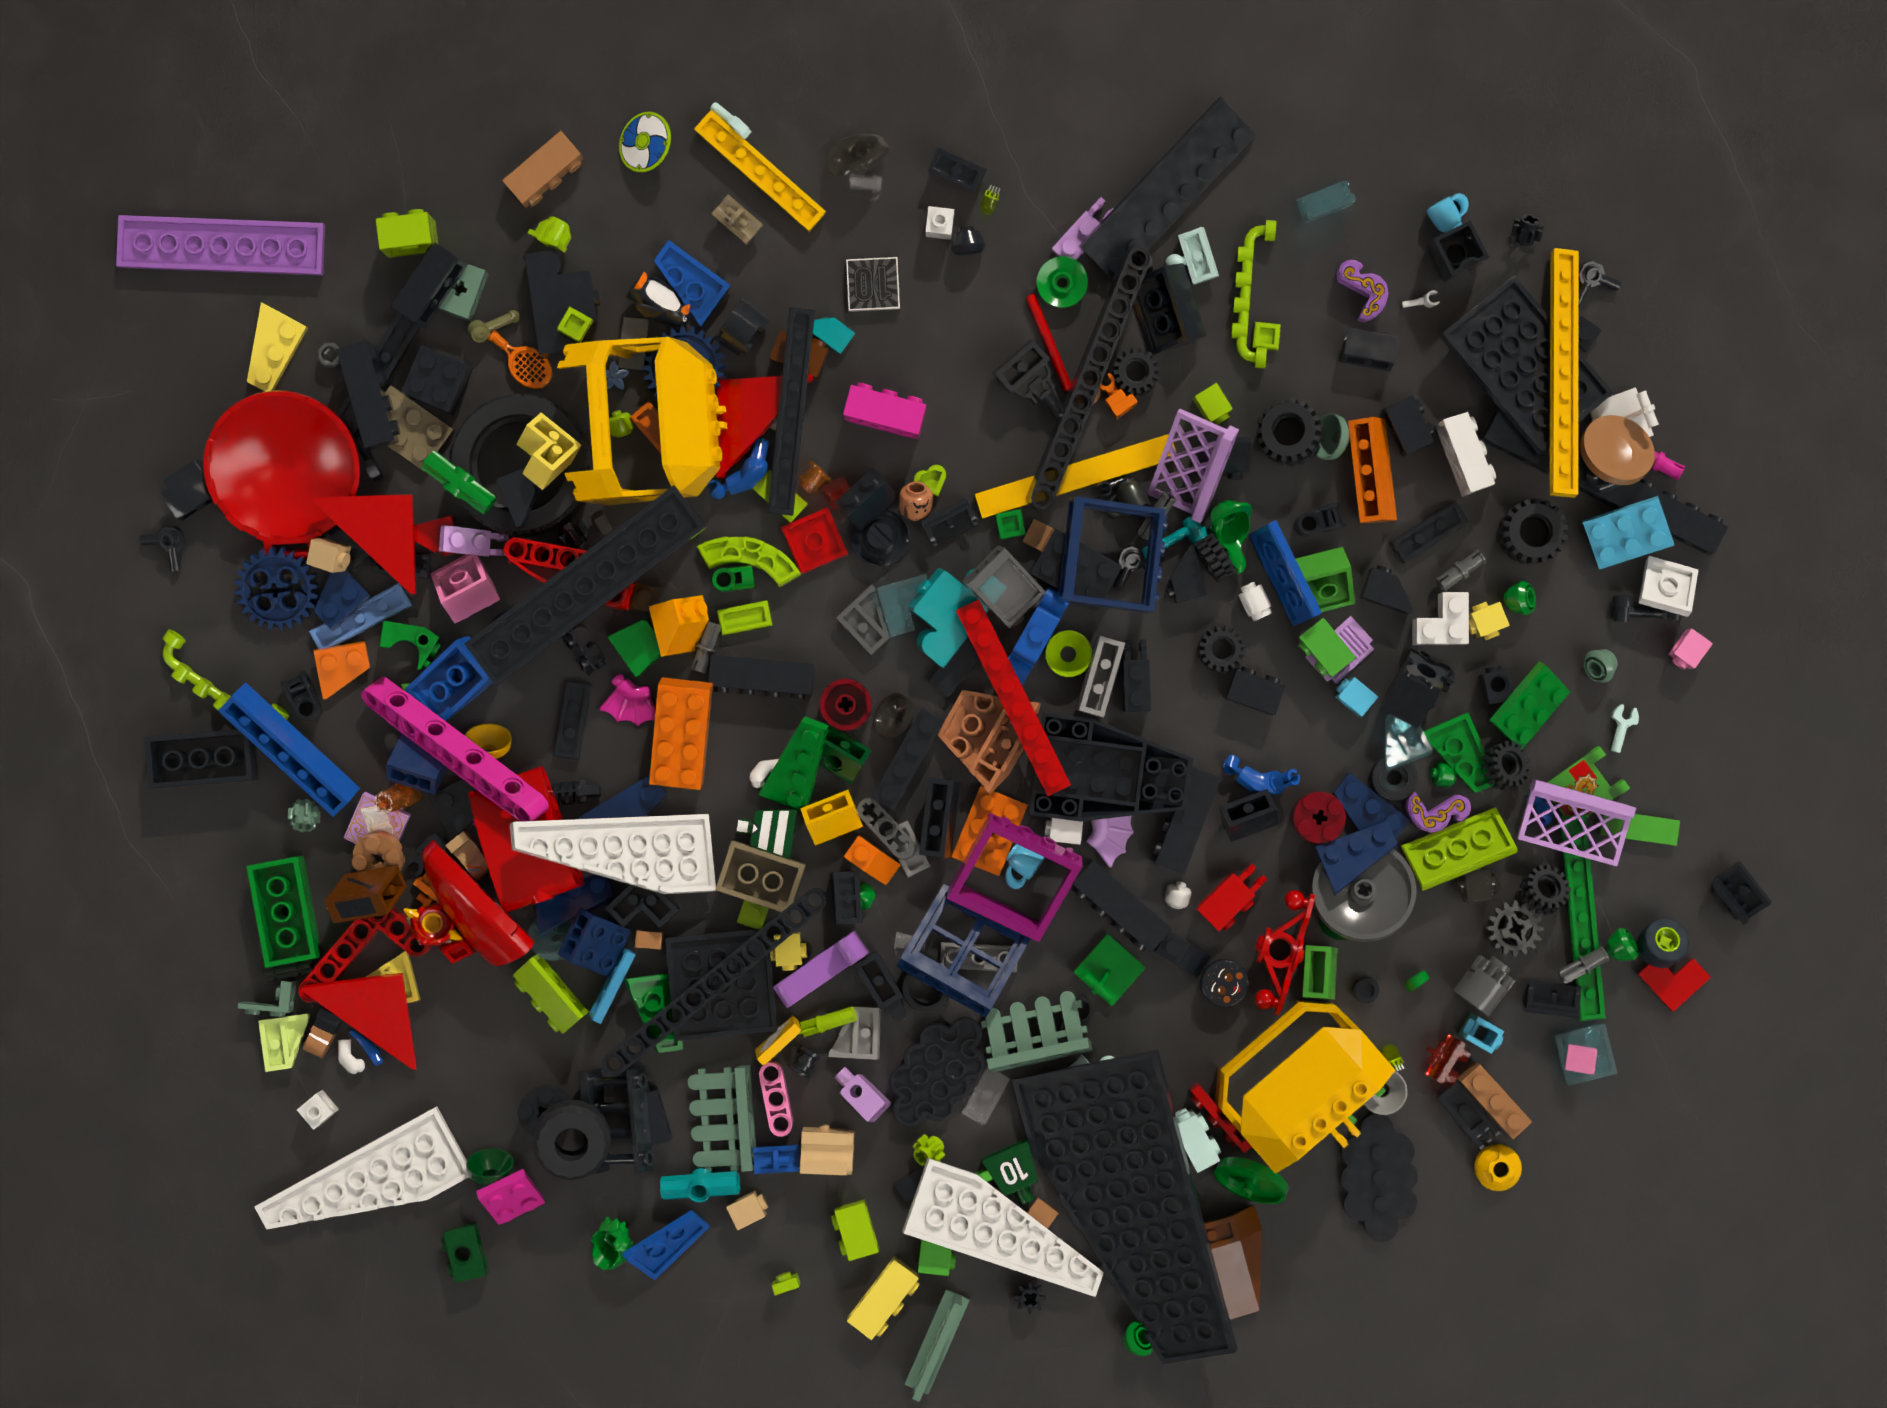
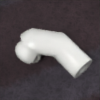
[749,759,779,788]
[338,1039,365,1074]

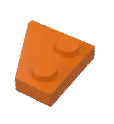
[314,641,370,699]

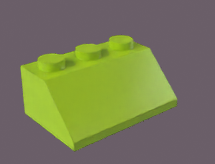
[513,953,589,1034]

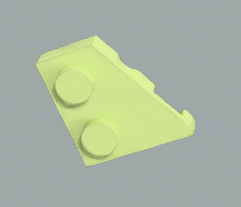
[258,1013,310,1072]

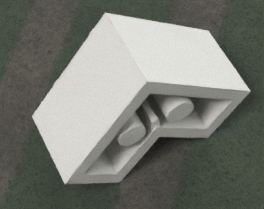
[1412,592,1469,645]

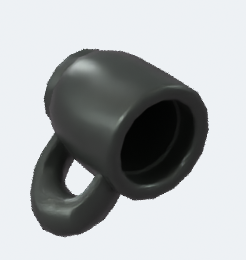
[1106,478,1150,519]

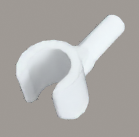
[1402,290,1440,308]

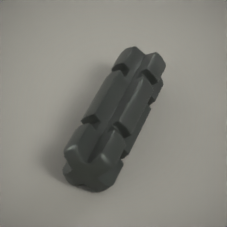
[262,959,314,983]

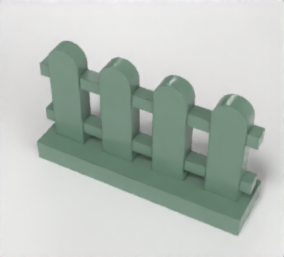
[981,991,1093,1072]
[688,1065,756,1172]

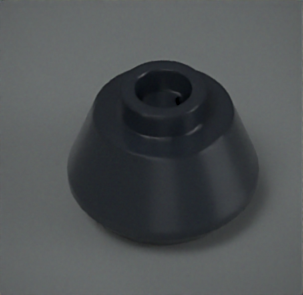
[951,226,986,255]

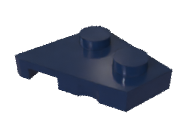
[314,569,371,631]

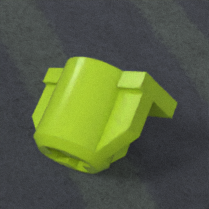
[528,216,571,253]

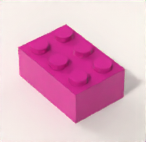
[843,382,926,440]

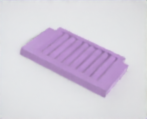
[1305,616,1374,684]

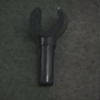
[1092,475,1129,499]

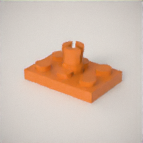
[952,786,1028,876]

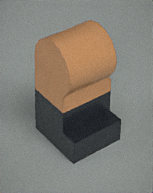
[303,1007,343,1059]

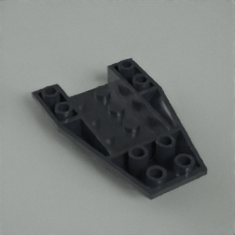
[1029,712,1193,822]

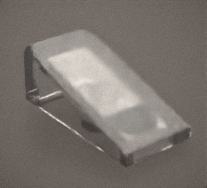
[962,1067,1010,1125]

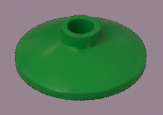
[1037,256,1088,308]

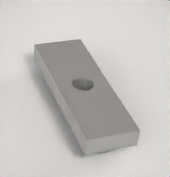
[940,942,1017,972]

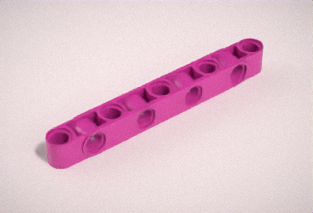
[361,677,549,822]

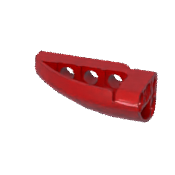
[421,840,534,966]

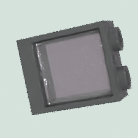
[962,545,1046,628]

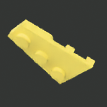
[247,302,308,392]

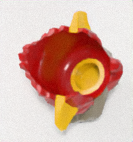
[403,903,462,946]

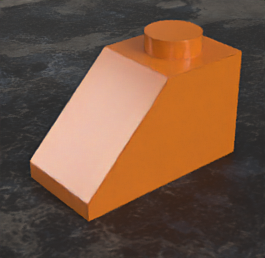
[844,835,901,885]

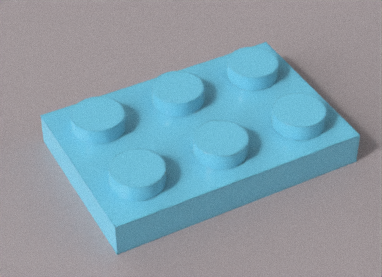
[1583,496,1674,569]

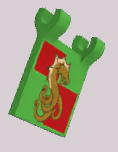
[1547,746,1630,818]

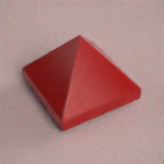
[440,936,475,964]

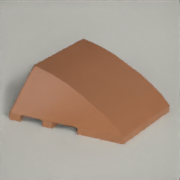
[937,690,1041,794]

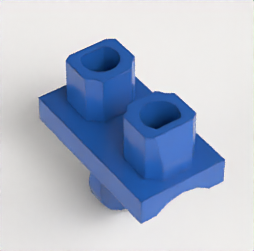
[753,1144,801,1174]

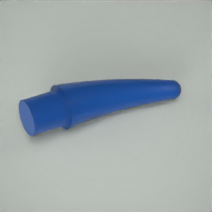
[349,1029,384,1066]

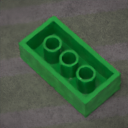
[246,855,322,968]

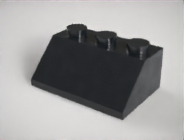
[1127,263,1207,355]

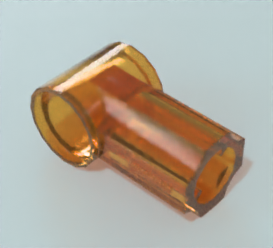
[375,783,423,814]

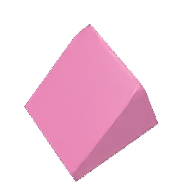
[1565,1044,1597,1075]

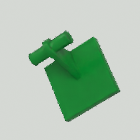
[1074,934,1146,1006]

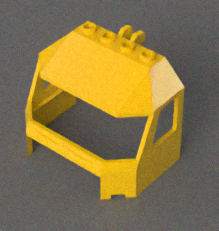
[557,337,727,505]
[1215,999,1395,1174]

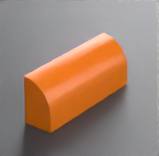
[1348,417,1397,523]

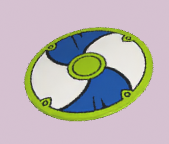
[619,112,671,172]

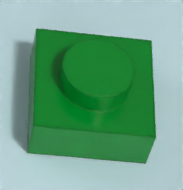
[995,509,1026,540]

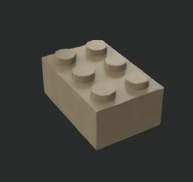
[715,840,807,914]

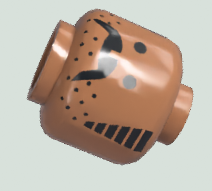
[899,482,933,521]

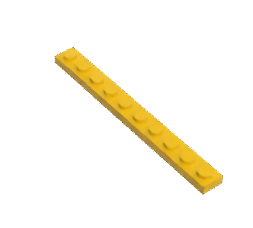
[1550,248,1579,498]

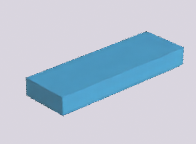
[589,947,635,1024]

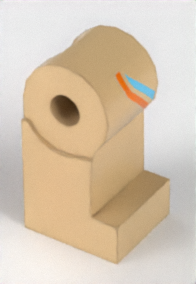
[445,830,489,881]

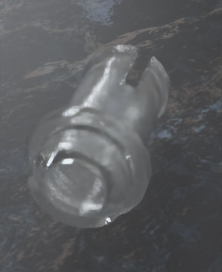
[850,173,882,193]
[894,932,927,953]

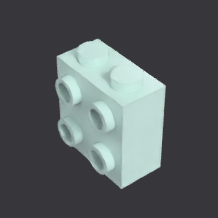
[1175,1108,1221,1173]

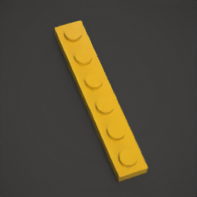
[694,110,826,232]

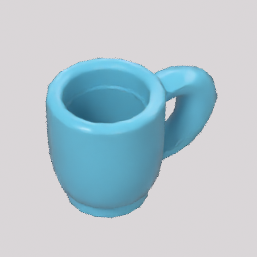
[1426,193,1469,233]
[1005,844,1044,889]

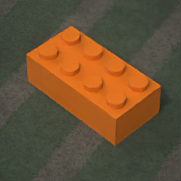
[649,677,713,790]

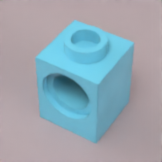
[1335,677,1378,717]

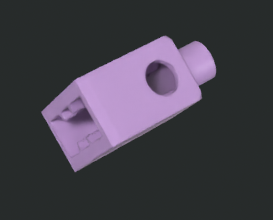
[835,1067,892,1122]

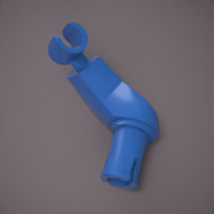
[1223,755,1300,795]

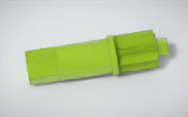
[799,1006,858,1037]

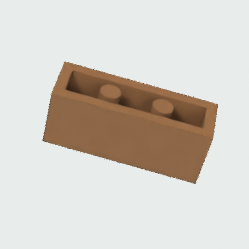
[502,131,584,208]
[1456,1062,1532,1139]

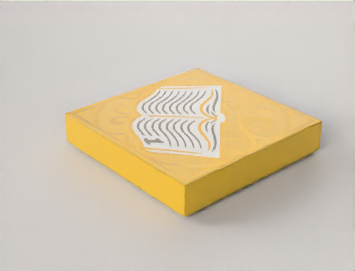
[755,1014,801,1065]

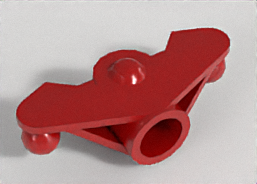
[1255,890,1315,1016]

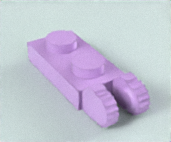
[1052,197,1114,260]
[439,525,509,557]

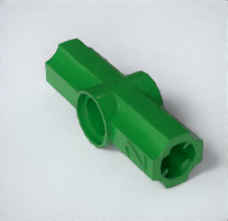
[421,450,498,515]

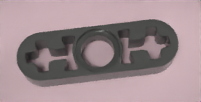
[857,798,916,860]

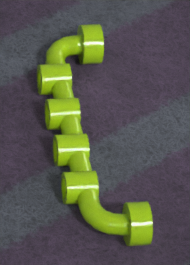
[1232,220,1276,368]
[163,629,290,720]

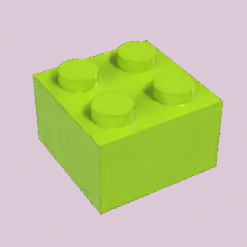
[376,209,438,258]

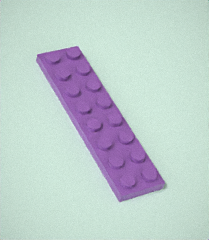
[116,215,325,276]

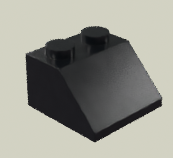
[1195,437,1251,480]

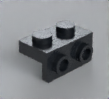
[1712,861,1772,925]

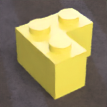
[517,413,581,490]

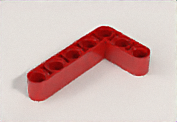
[299,906,432,1002]

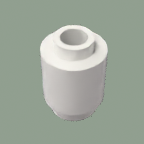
[1238,582,1272,622]

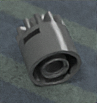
[1453,955,1515,1017]

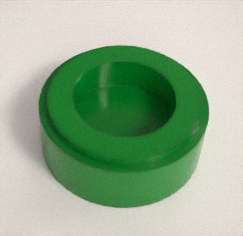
[1404,970,1430,993]

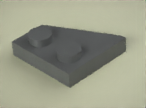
[836,584,890,655]

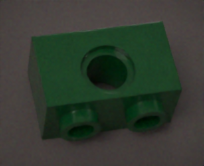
[821,724,872,784]
[441,1222,489,1283]

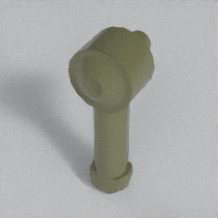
[468,310,520,343]

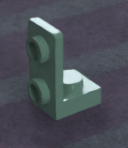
[237,979,297,1017]

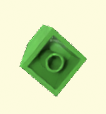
[1296,547,1355,612]

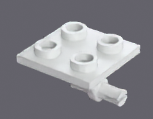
[1590,387,1659,437]

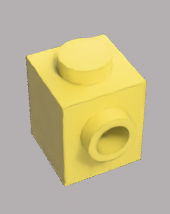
[1469,602,1510,640]
[770,932,807,971]

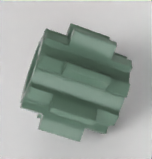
[287,799,320,832]

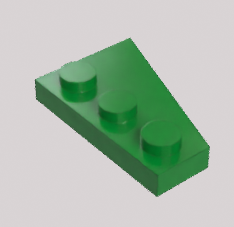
[1420,712,1494,793]
[624,973,683,1053]

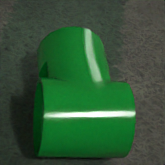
[712,565,755,592]

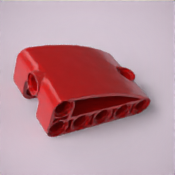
[504,537,637,610]
[469,766,584,913]

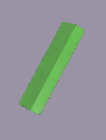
[1599,814,1680,846]

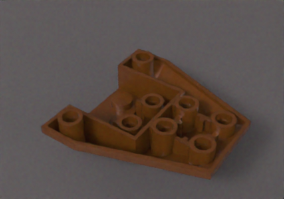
[1204,1204,1262,1320]

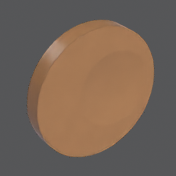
[1580,415,1655,485]

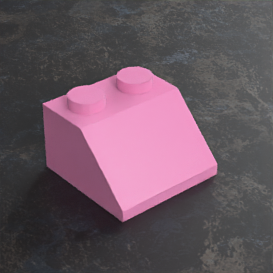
[430,555,500,623]

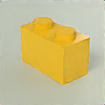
[800,790,863,846]

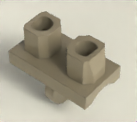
[711,195,763,245]

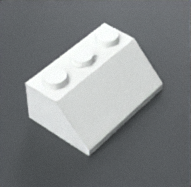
[1435,412,1496,497]

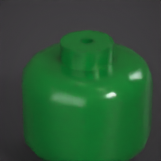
[1429,761,1457,788]
[860,883,876,910]

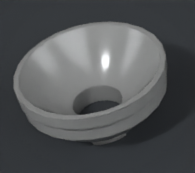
[1364,1071,1407,1115]

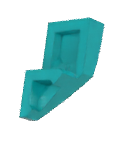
[813,317,855,354]

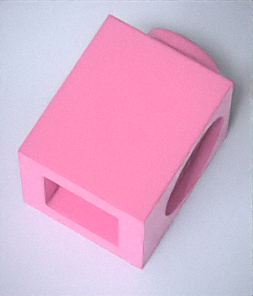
[1668,628,1713,670]

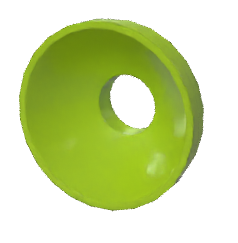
[1045,630,1092,677]

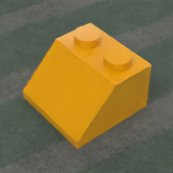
[649,595,709,657]

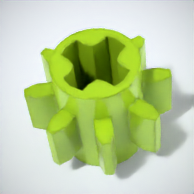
[912,1134,945,1166]

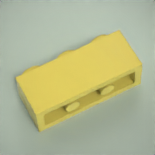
[847,1256,920,1340]

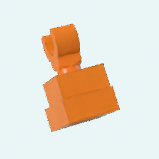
[1099,373,1138,420]

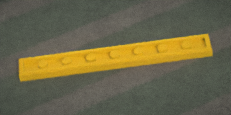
[975,434,1176,519]

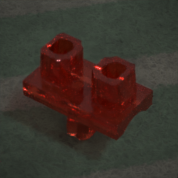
[1426,1034,1471,1085]

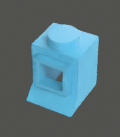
[1458,1012,1504,1054]

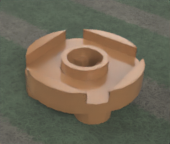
[352,832,405,872]

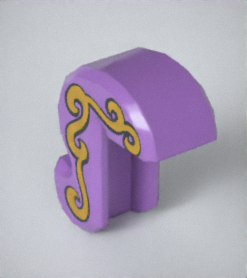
[1336,260,1389,322]
[1405,791,1471,833]

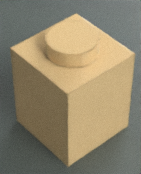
[306,538,351,573]
[726,1190,768,1230]

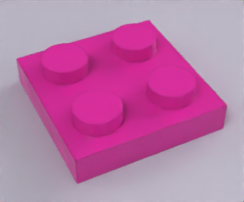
[476,1169,545,1225]

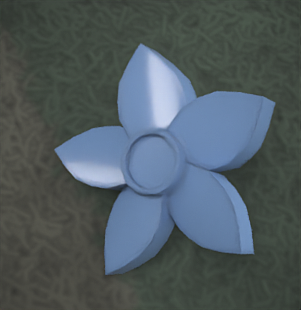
[606,361,630,390]

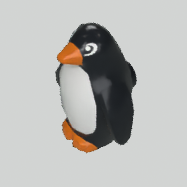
[625,272,690,326]

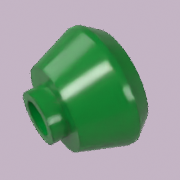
[1504,581,1536,616]
[1606,928,1639,961]
[1122,1321,1153,1356]

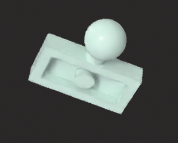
[1165,227,1219,285]

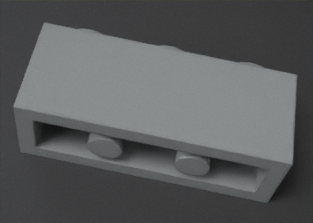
[1075,636,1125,718]

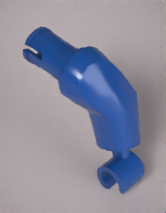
[707,438,770,500]

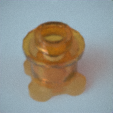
[799,460,833,494]

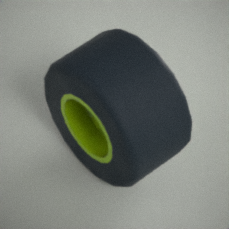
[1637,918,1689,968]

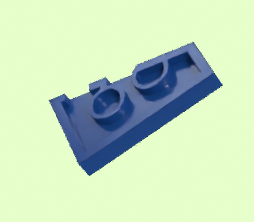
[654,240,731,327]
[621,1210,710,1280]

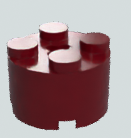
[820,679,872,731]
[1291,792,1346,843]

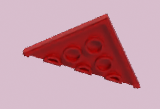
[716,374,813,479]
[312,494,416,594]
[302,973,417,1070]

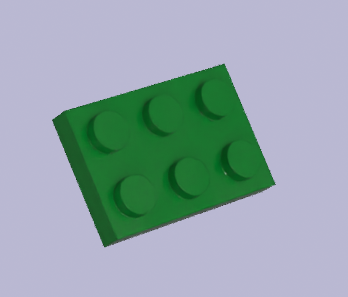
[1490,661,1570,750]

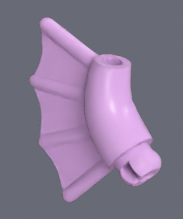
[1086,816,1134,868]

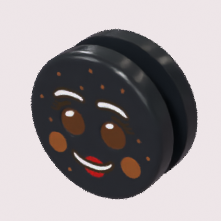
[1200,959,1249,1008]

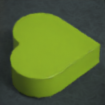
[914,465,946,497]

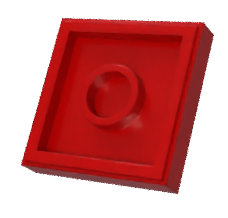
[781,507,848,575]

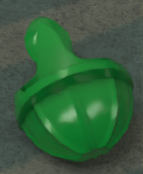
[1210,500,1253,574]

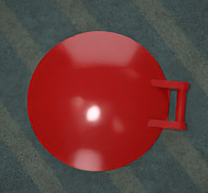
[203,391,360,559]

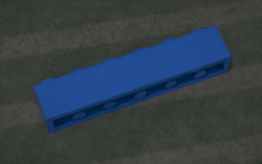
[218,682,360,817]

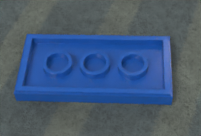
[1249,520,1322,626]

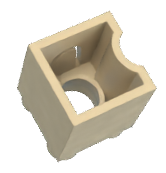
[800,1125,855,1175]

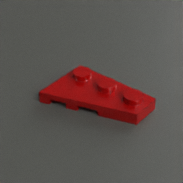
[1189,1082,1252,1154]

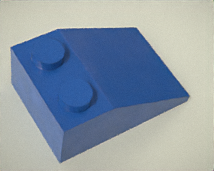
[405,636,493,722]

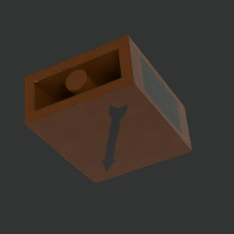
[324,865,407,923]

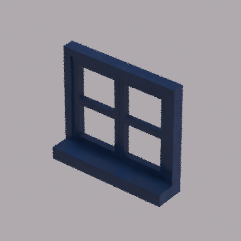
[896,884,1031,1018]

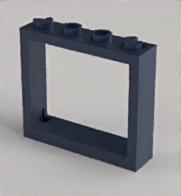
[1057,496,1168,613]

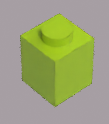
[1193,383,1233,425]

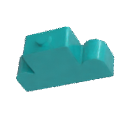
[908,568,1007,668]

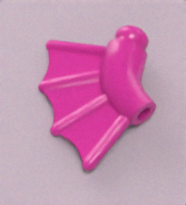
[599,673,656,726]

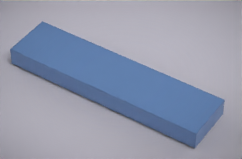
[309,583,413,649]

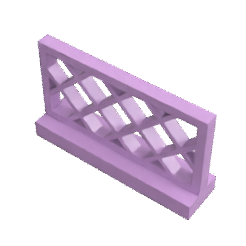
[1147,409,1239,523]
[1517,779,1636,866]

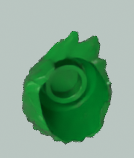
[590,1217,633,1270]

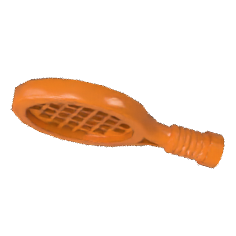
[488,330,552,389]

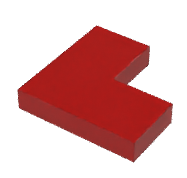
[1637,958,1711,1012]

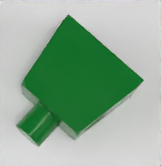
[608,619,661,678]

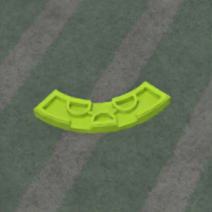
[696,537,801,588]

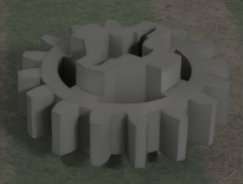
[1486,900,1543,956]

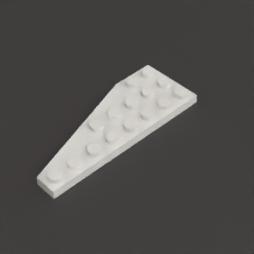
[510,814,716,894]
[255,1106,469,1229]
[902,1158,1104,1297]

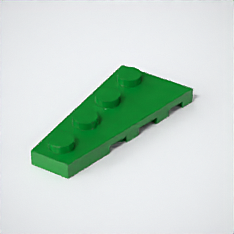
[758,717,829,811]

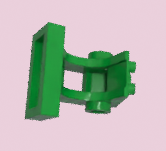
[379,621,441,670]

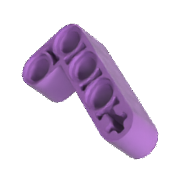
[773,930,869,1008]

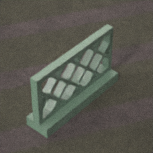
[904,1288,970,1402]

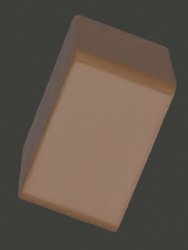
[635,929,664,949]

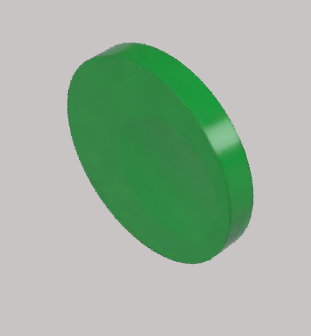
[1214,1157,1289,1204]

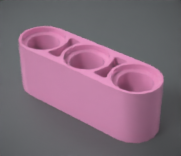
[759,1060,793,1136]

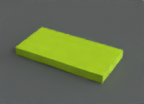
[1401,807,1518,891]

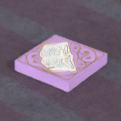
[344,792,411,857]

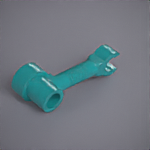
[1141,515,1209,559]

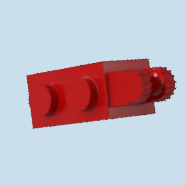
[1195,864,1267,931]

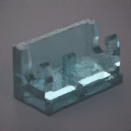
[1296,180,1356,224]

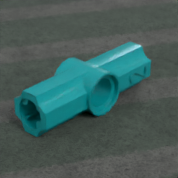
[660,1168,741,1203]

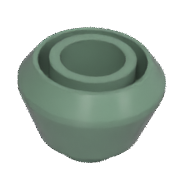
[1584,649,1618,683]

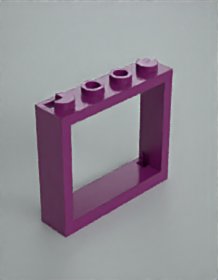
[947,813,1082,942]

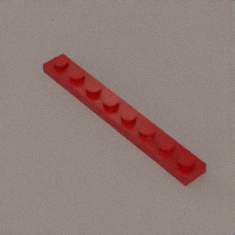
[956,599,1071,796]

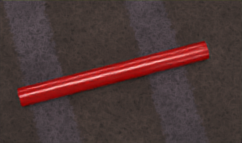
[1025,294,1071,392]

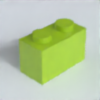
[831,1199,879,1261]

